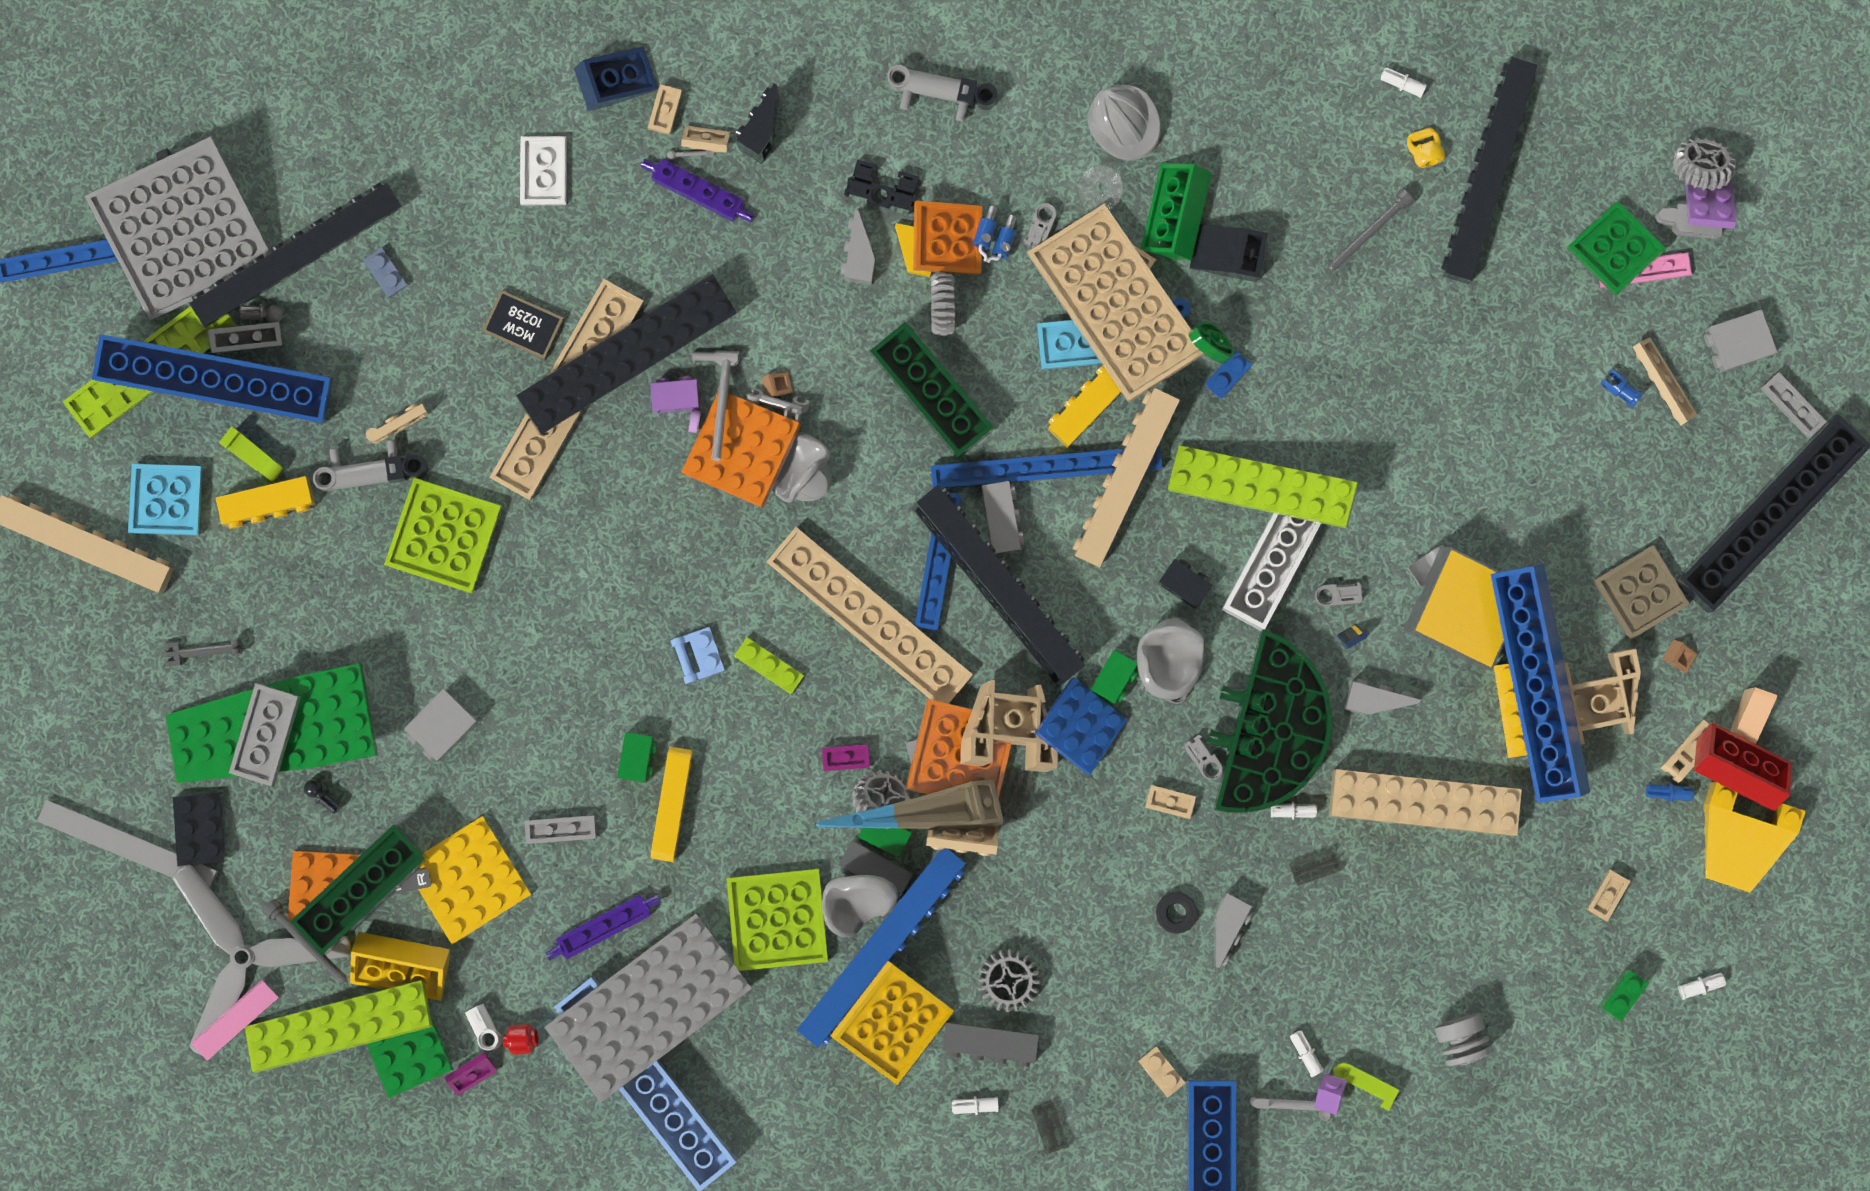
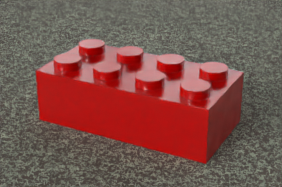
[1694,722,1792,811]

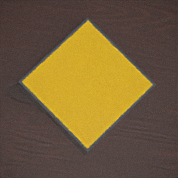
[1403,547,1504,670]

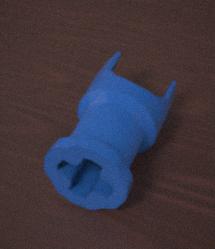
[1601,370,1644,408]

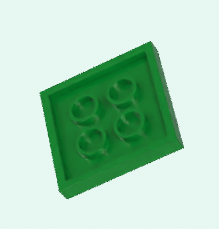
[1567,201,1666,296]
[366,1013,454,1098]

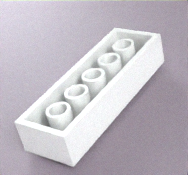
[1221,513,1321,631]

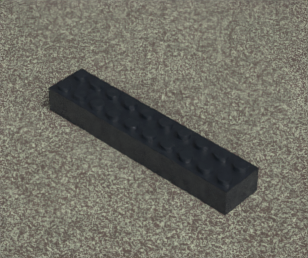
[516,274,737,436]
[1675,414,1870,613]
[911,485,1086,686]

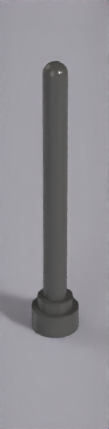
[1327,189,1415,272]
[262,899,347,983]

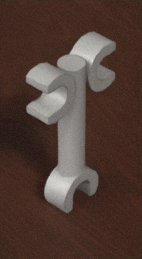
[747,388,810,422]

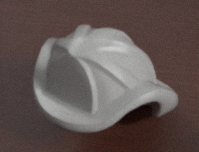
[1087,85,1161,161]
[772,432,831,503]
[1137,618,1204,700]
[822,875,899,937]

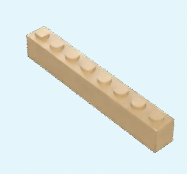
[1072,388,1180,567]
[0,494,174,594]

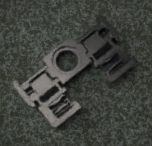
[844,159,919,214]

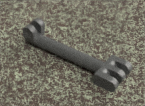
[163,639,243,667]

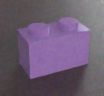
[650,376,700,414]

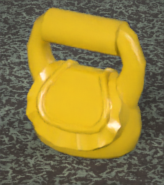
[1407,127,1445,168]

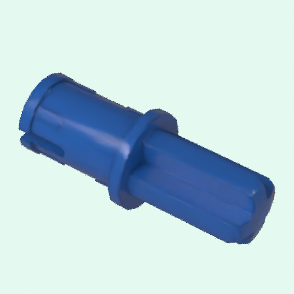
[1645,783,1694,802]

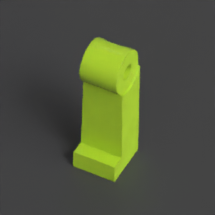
[219,426,284,482]
[1333,1062,1399,1111]

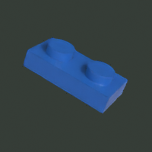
[1204,350,1252,400]

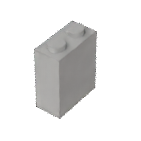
[1704,309,1777,373]
[404,689,479,762]

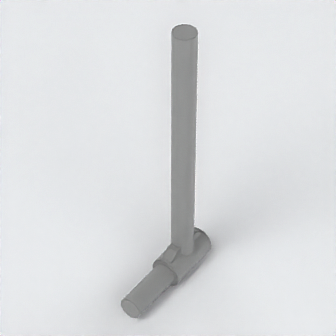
[692,350,739,461]

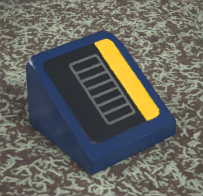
[1338,624,1367,649]

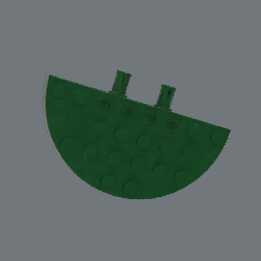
[1207,630,1332,813]

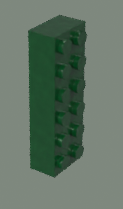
[870,321,994,460]
[290,824,429,956]

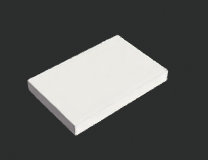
[520,136,567,205]

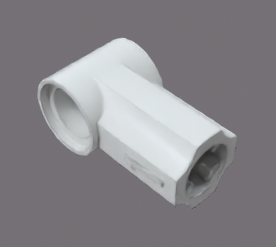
[465,1004,502,1050]

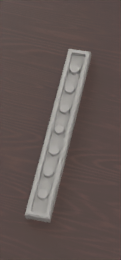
[37,800,218,889]

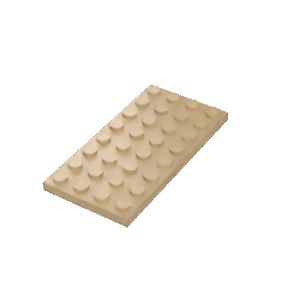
[1027,204,1205,403]

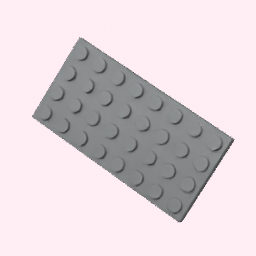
[544,914,752,1103]

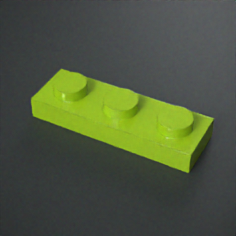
[734,637,804,695]

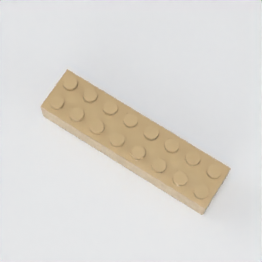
[1329,769,1522,836]

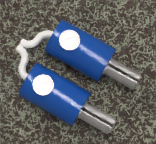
[972,206,1016,263]

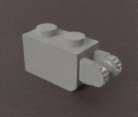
[1655,201,1722,239]

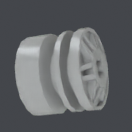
[1434,1013,1493,1066]

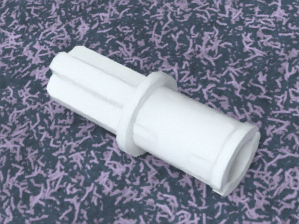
[1381,68,1427,98]
[1271,801,1317,820]
[1678,973,1726,1000]
[1290,1030,1324,1077]
[952,1096,998,1115]

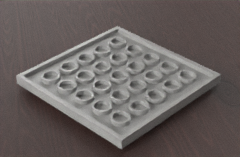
[85,136,271,321]

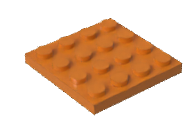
[681,391,801,508]
[906,699,1011,799]

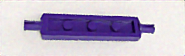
[641,158,755,223]
[545,894,662,961]

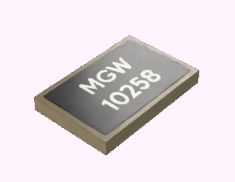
[482,290,564,360]

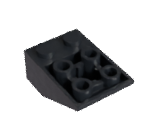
[735,83,779,164]
[1189,224,1268,282]

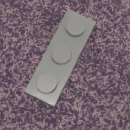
[1760,372,1826,438]
[525,815,597,844]

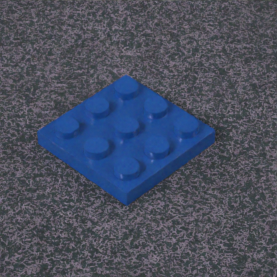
[1034,677,1127,775]

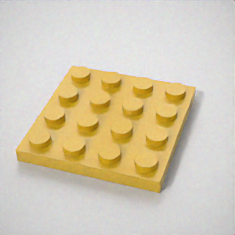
[418,816,532,944]
[830,961,954,1085]

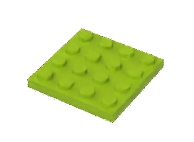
[384,478,502,594]
[726,869,828,971]

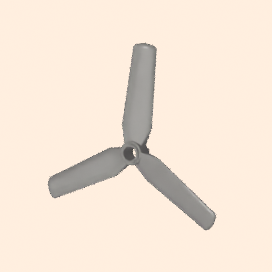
[172,865,351,1056]

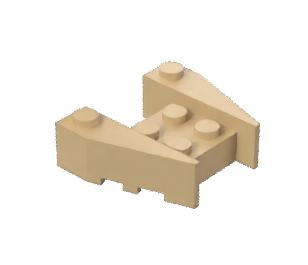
[1564,649,1641,744]
[960,680,1058,772]

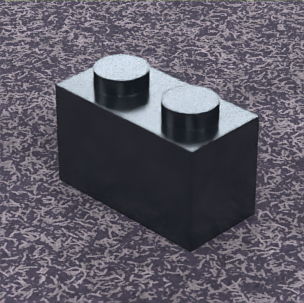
[1157,559,1212,609]

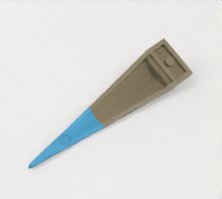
[816,779,1004,830]

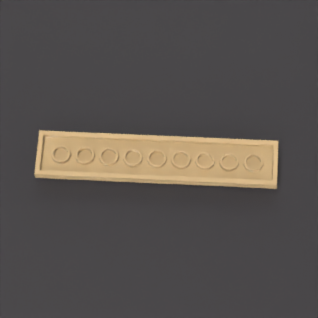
[489,279,644,501]
[767,527,973,704]

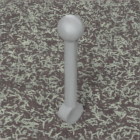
[667,150,715,159]

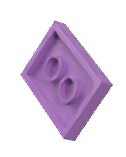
[1685,179,1736,229]

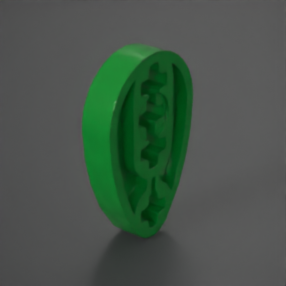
[1188,321,1234,364]

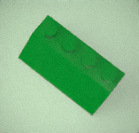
[1140,163,1212,261]

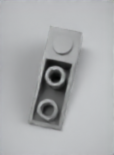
[841,210,875,285]
[1344,679,1420,715]
[1214,893,1253,968]

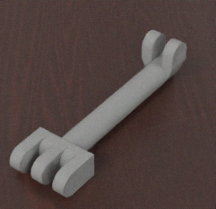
[1249,1097,1330,1121]

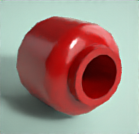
[503,1023,539,1056]

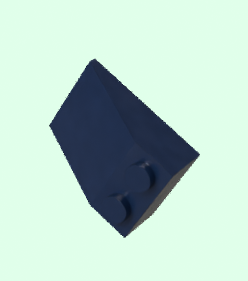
[574,46,658,111]

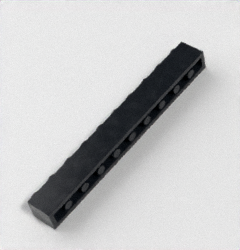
[1441,57,1538,284]
[189,182,402,328]

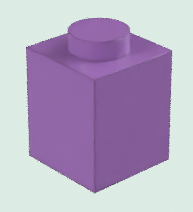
[1314,1073,1347,1115]

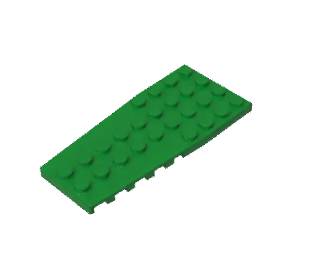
[166,664,378,783]

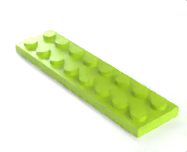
[62,306,237,439]
[1168,445,1358,529]
[245,980,433,1073]

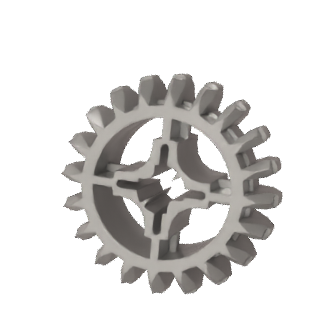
[1673,137,1736,191]
[931,273,955,336]
[852,770,914,830]
[977,949,1040,1012]

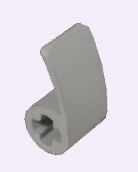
[1408,544,1444,586]

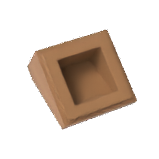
[761,371,793,398]
[1662,640,1698,673]

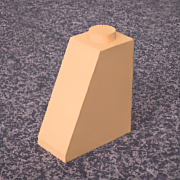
[1731,687,1777,744]

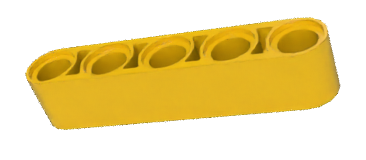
[650,746,693,862]

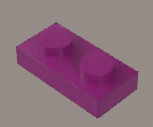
[822,745,870,771]
[445,1052,498,1096]

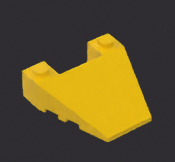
[1704,782,1806,892]

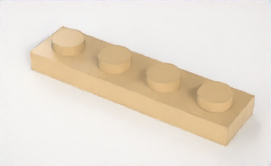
[1633,337,1698,425]

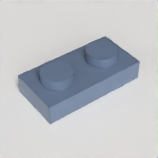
[363,247,408,298]

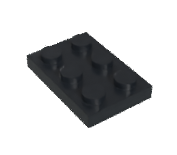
[173,793,225,867]

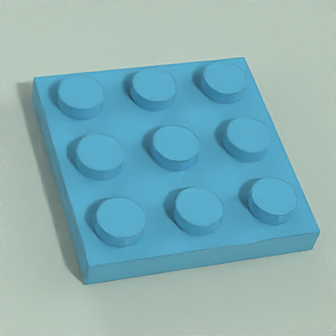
[128,464,203,536]

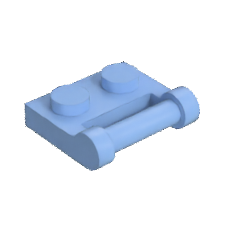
[670,627,725,684]

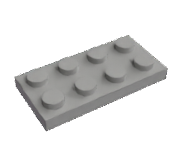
[229,683,301,787]

